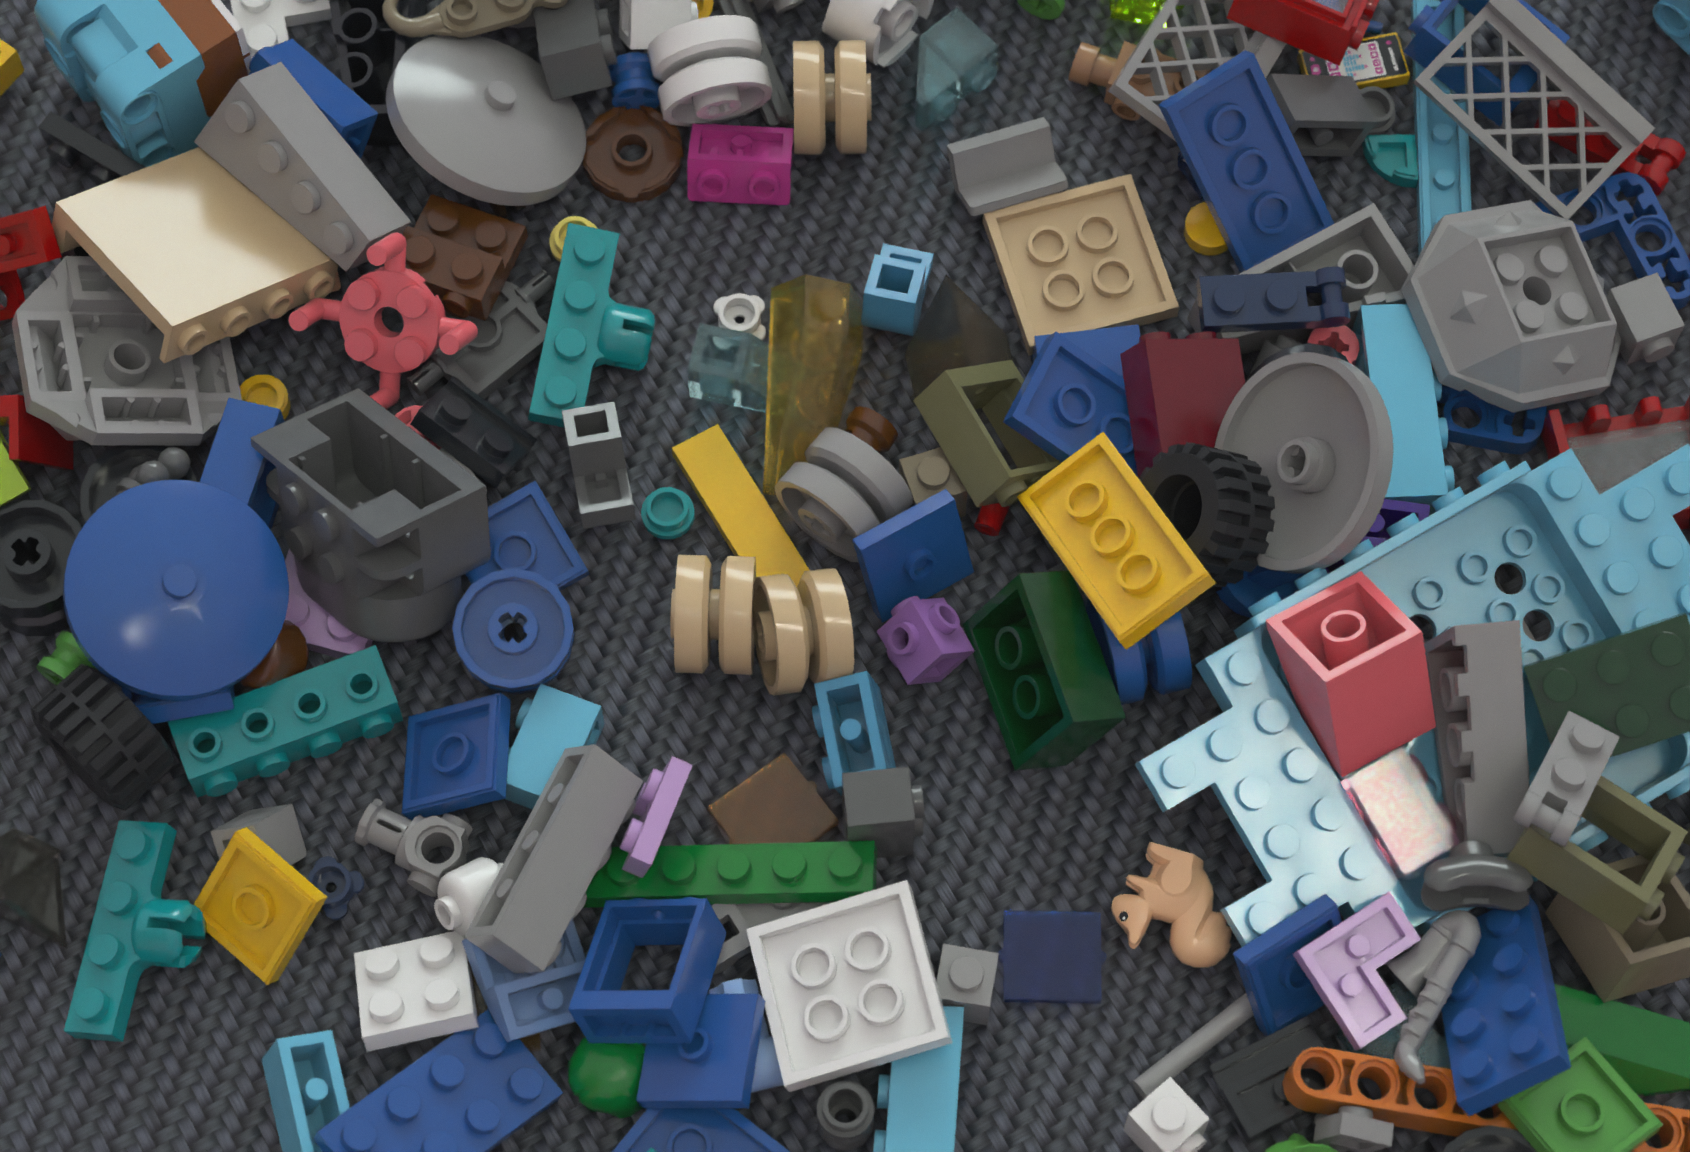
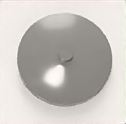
[386,35,586,206]
[1214,352,1393,574]

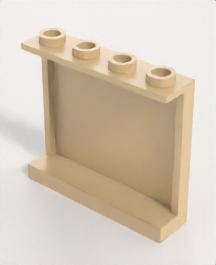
[52,147,339,363]

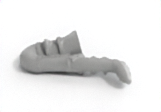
[1385,910,1481,1084]

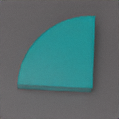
[1362,134,1418,188]

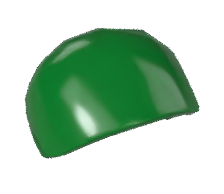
[568,1037,646,1118]

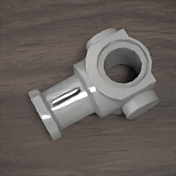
[355,798,473,897]

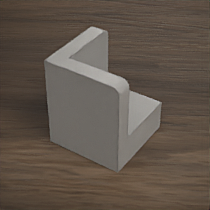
[211,804,307,865]

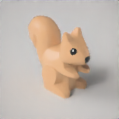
[1111,842,1232,968]

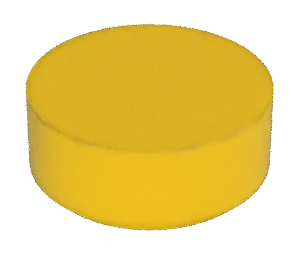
[1184,202,1228,256]
[239,374,290,420]

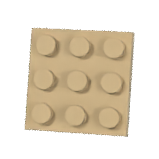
[982,174,1179,355]

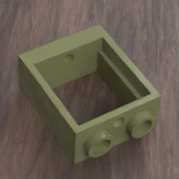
[913,360,1062,507]
[1506,776,1688,934]

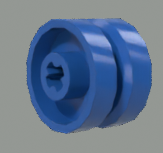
[452,568,575,695]
[1084,594,1192,705]

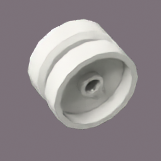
[647,15,773,127]

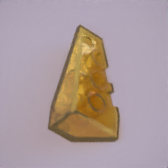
[763,274,863,496]

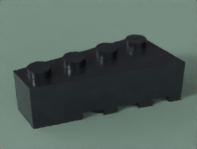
[329,0,426,145]

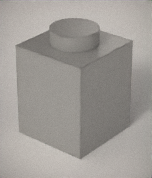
[1606,272,1685,365]
[937,944,999,1025]

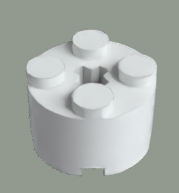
[822,0,934,67]

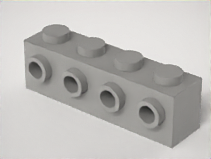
[464,744,643,973]

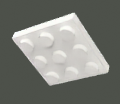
[746,880,953,1092]

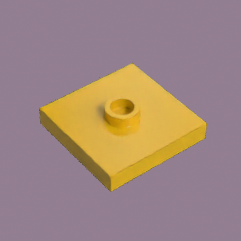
[193,827,327,985]

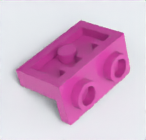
[687,123,794,205]

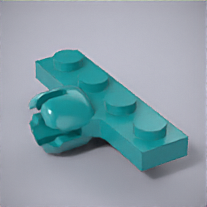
[528,223,655,428]
[64,820,206,1042]

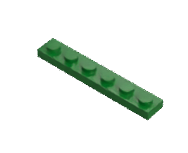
[583,841,877,908]

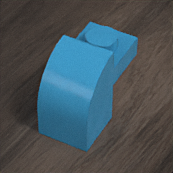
[861,243,934,337]

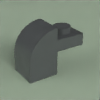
[562,402,636,529]

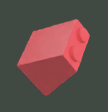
[1266,571,1436,777]

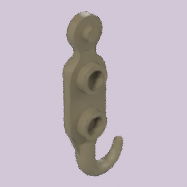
[382,0,569,38]

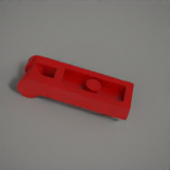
[1534,100,1686,196]

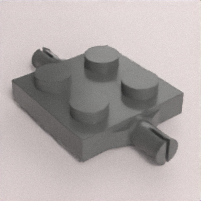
[406,269,556,399]

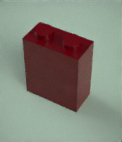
[1120,331,1245,478]

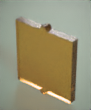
[707,753,839,844]

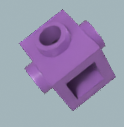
[877,596,975,685]

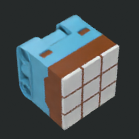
[35,0,251,167]

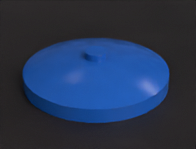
[63,480,289,701]

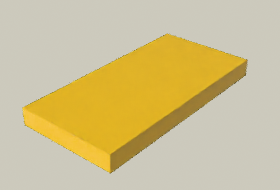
[1017,432,1216,650]

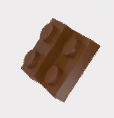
[402,194,528,321]

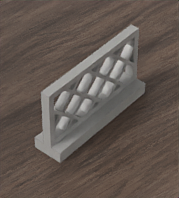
[1109,0,1286,163]
[1413,0,1655,219]

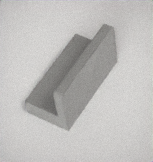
[947,117,1068,216]

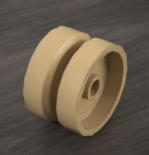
[793,40,871,155]
[670,555,756,675]
[752,568,854,695]

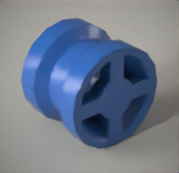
[609,52,660,109]

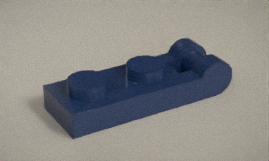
[1196,266,1351,333]

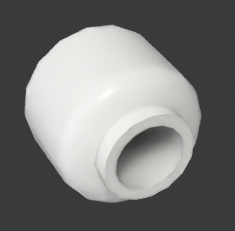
[434,857,504,937]

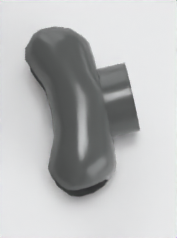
[1421,841,1533,912]

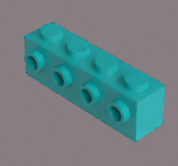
[168,645,403,798]

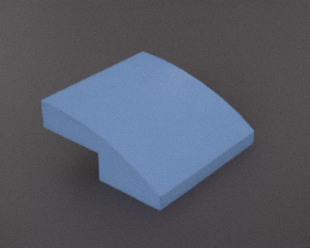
[462,919,586,1042]

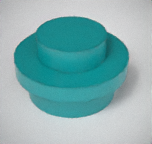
[641,487,695,539]

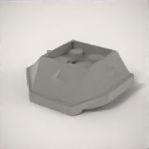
[1401,200,1621,413]
[12,256,242,446]

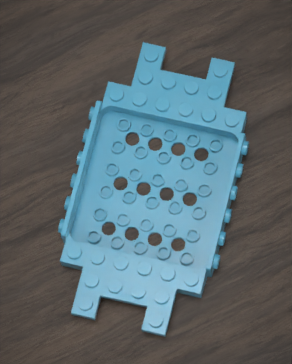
[1135,444,1690,947]

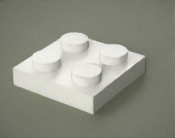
[354,931,478,1052]

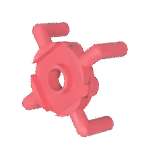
[288,232,478,410]

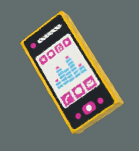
[1297,32,1410,90]

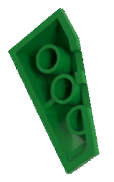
[1554,984,1690,1097]

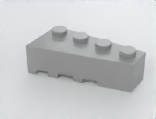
[194,62,411,271]
[1187,203,1414,355]
[1424,620,1529,857]

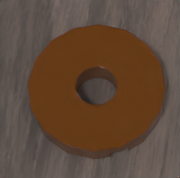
[582,105,684,203]

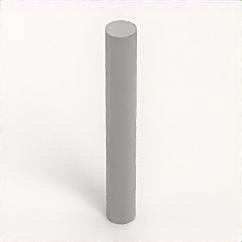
[1132,993,1254,1099]

